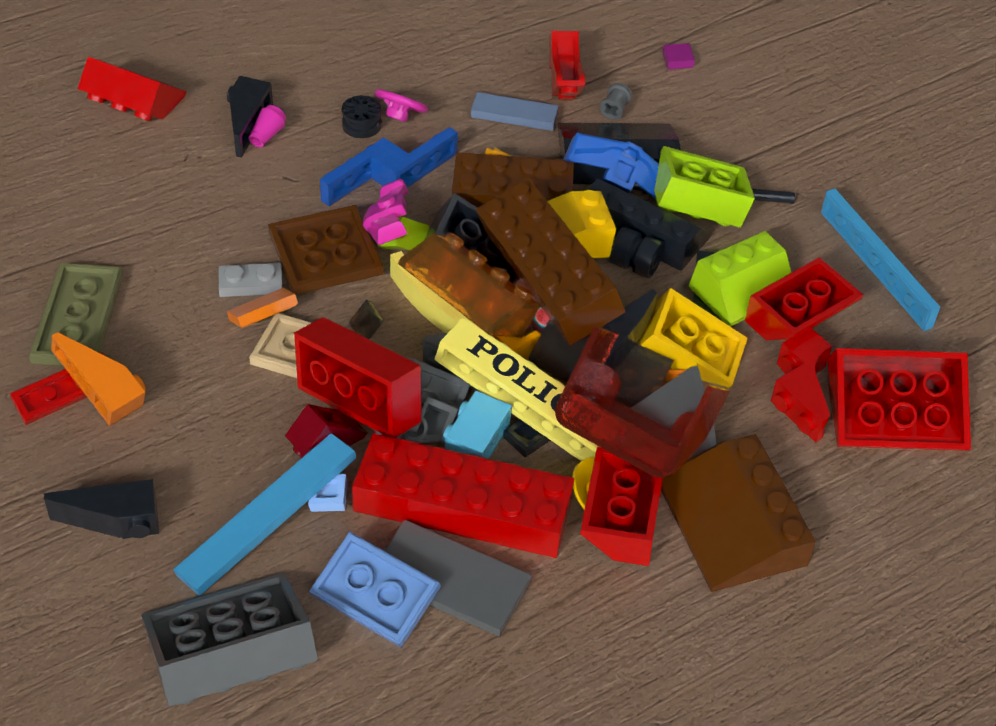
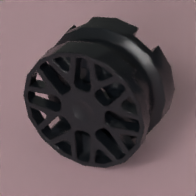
[341,95,382,139]

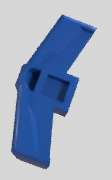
[563,132,659,199]

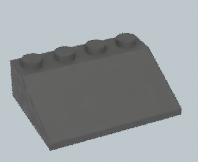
[141,572,318,707]

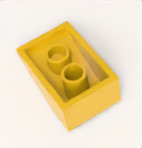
[547,190,616,258]
[633,288,748,388]

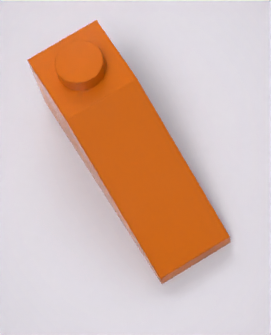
[51,332,146,426]

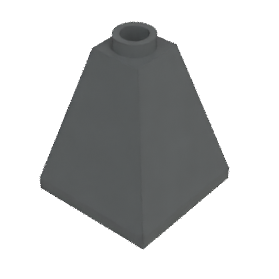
[621,366,717,456]

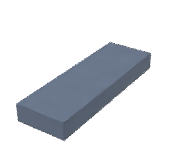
[471,92,559,131]

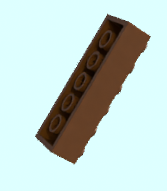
[475,178,626,346]

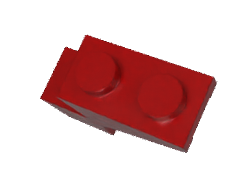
[549,31,585,101]
[771,328,832,442]

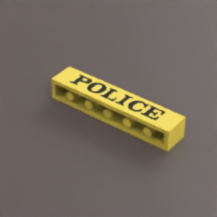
[434,317,628,461]

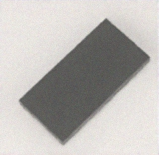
[384,520,532,637]

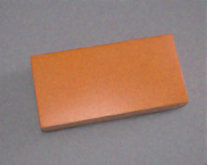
[227,288,298,328]

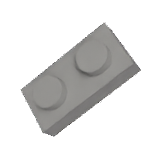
[219,263,282,297]

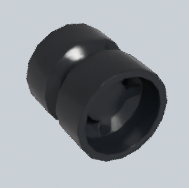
[609,226,665,279]

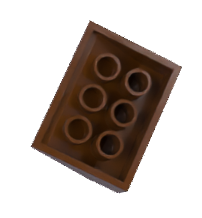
[661,434,816,592]

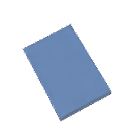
[309,531,441,648]

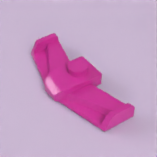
[363,179,408,245]

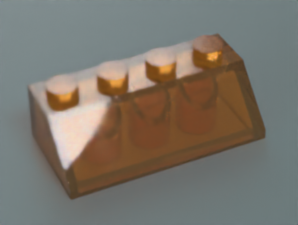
[397,233,541,338]

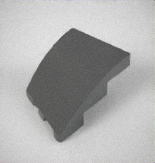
[376,358,471,443]

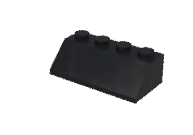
[587,178,712,271]

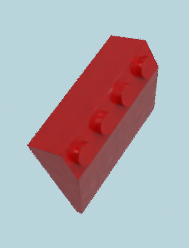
[828,348,971,451]

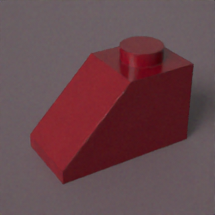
[285,404,368,458]

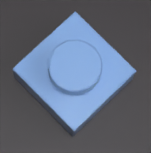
[308,474,348,512]

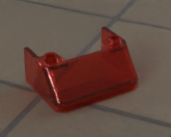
[555,326,730,478]

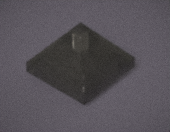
[349,299,384,340]

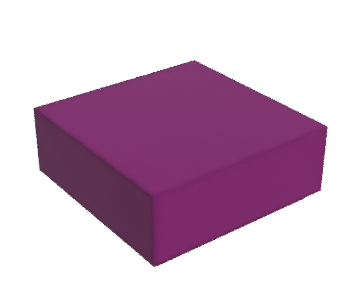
[662,43,695,69]

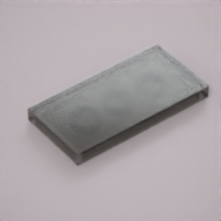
[528,320,674,408]

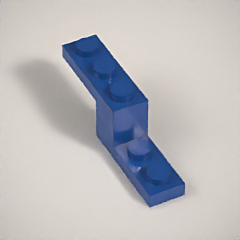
[320,127,458,206]

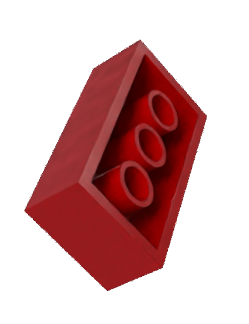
[294,317,421,438]

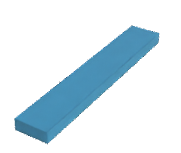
[821,188,940,331]
[173,433,357,596]

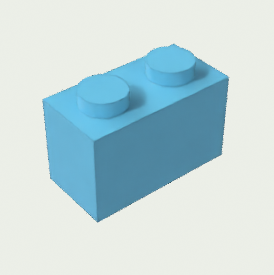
[442,391,512,459]

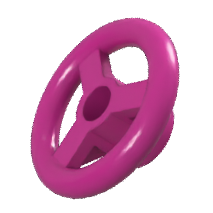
[375,89,428,122]

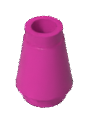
[248,105,286,148]

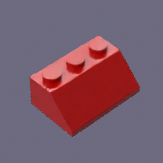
[77,57,187,121]
[745,257,863,340]
[580,447,666,566]

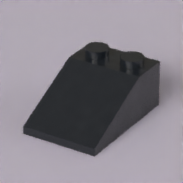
[419,193,516,286]

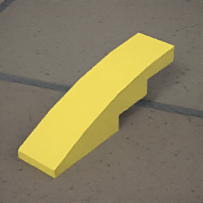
[390,251,475,333]

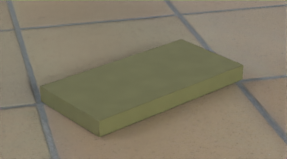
[29,263,123,366]

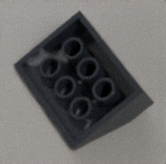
[558,123,681,184]

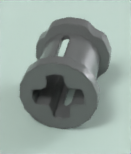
[600,83,632,120]

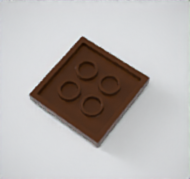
[268,205,383,295]

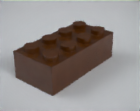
[452,152,574,208]

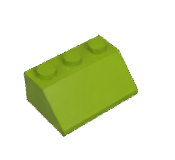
[654,146,755,228]
[688,231,792,327]

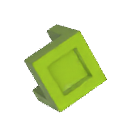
[377,216,429,255]

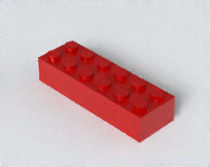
[352,433,575,558]

